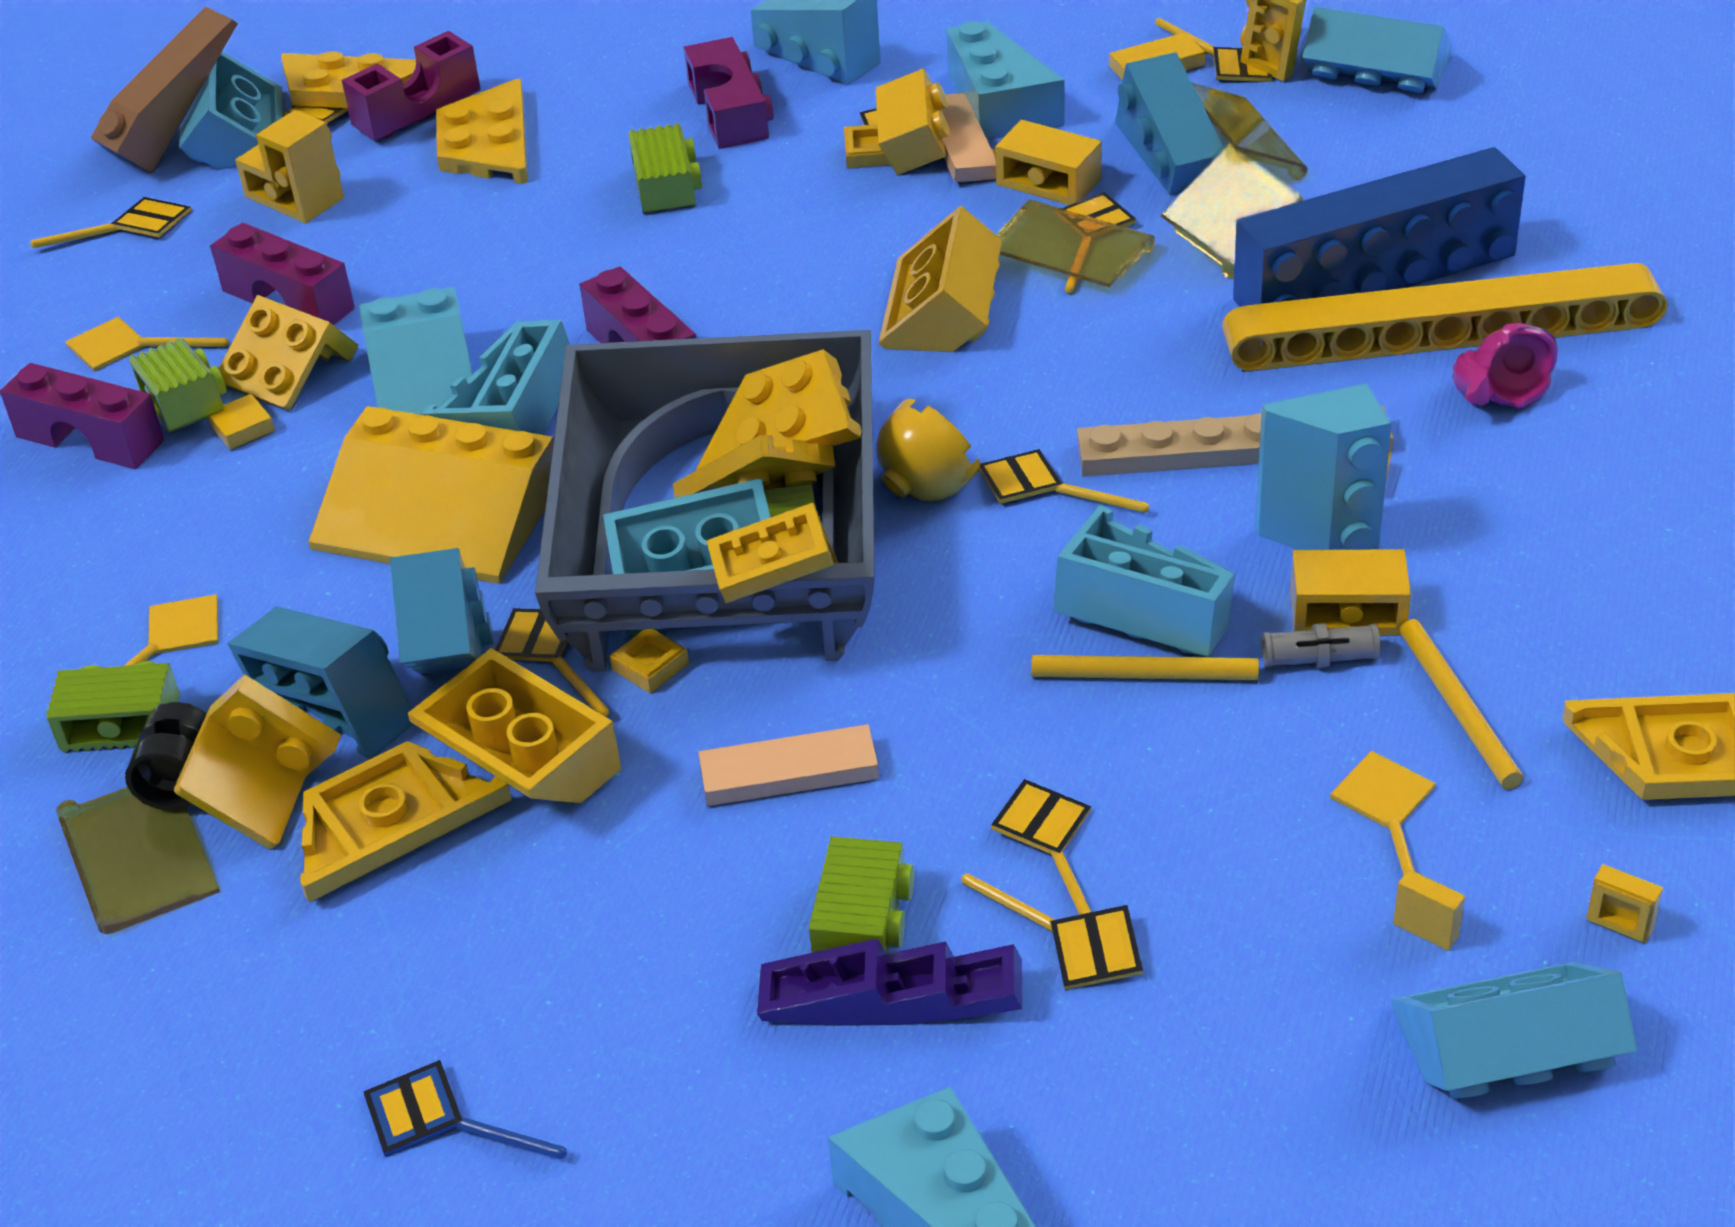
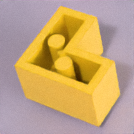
[235,109,344,224]

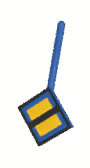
[363,1060,567,1159]

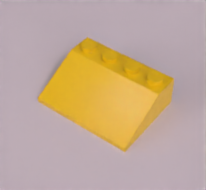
[308,406,554,584]

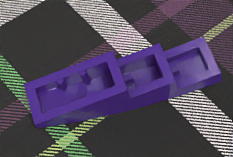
[757,939,1022,1026]

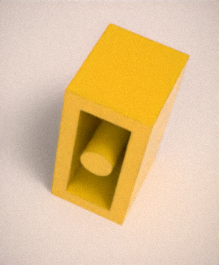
[876,68,950,175]
[995,119,1102,205]
[1290,549,1411,636]

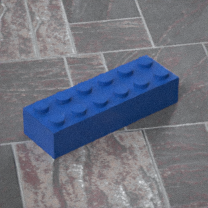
[1233,147,1526,307]

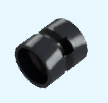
[125,702,207,811]

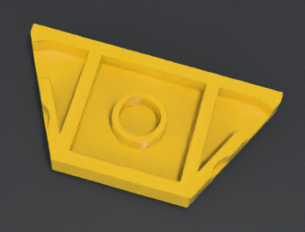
[281,51,416,108]
[436,78,528,184]
[696,349,862,470]
[673,435,835,498]
[1562,693,1735,800]
[300,741,512,903]

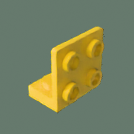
[1240,0,1306,81]
[218,295,359,410]
[706,502,838,603]
[174,674,341,849]

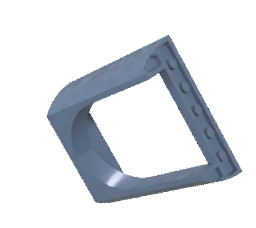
[535,330,874,672]

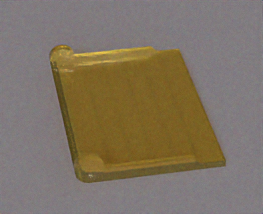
[1192,82,1308,180]
[1160,144,1303,279]
[996,200,1155,288]
[56,787,220,934]

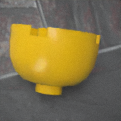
[876,398,980,502]

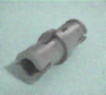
[1261,623,1380,669]

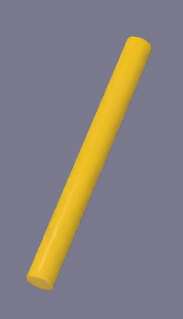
[1400,619,1523,790]
[1031,655,1259,681]

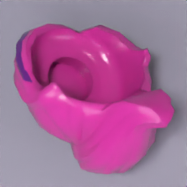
[1452,323,1558,409]

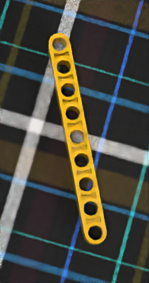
[1222,263,1668,371]

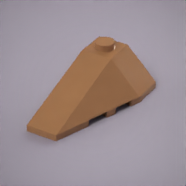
[90,6,238,173]

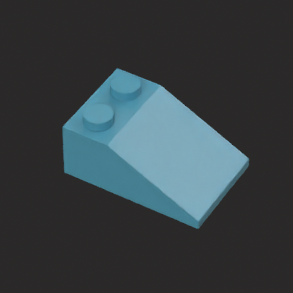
[359,287,472,415]

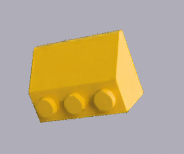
[878,206,1002,352]
[408,648,622,803]

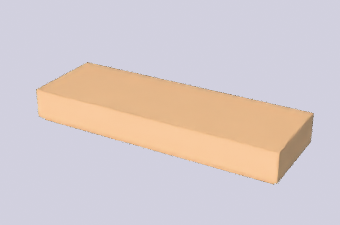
[943,93,996,182]
[698,724,879,806]

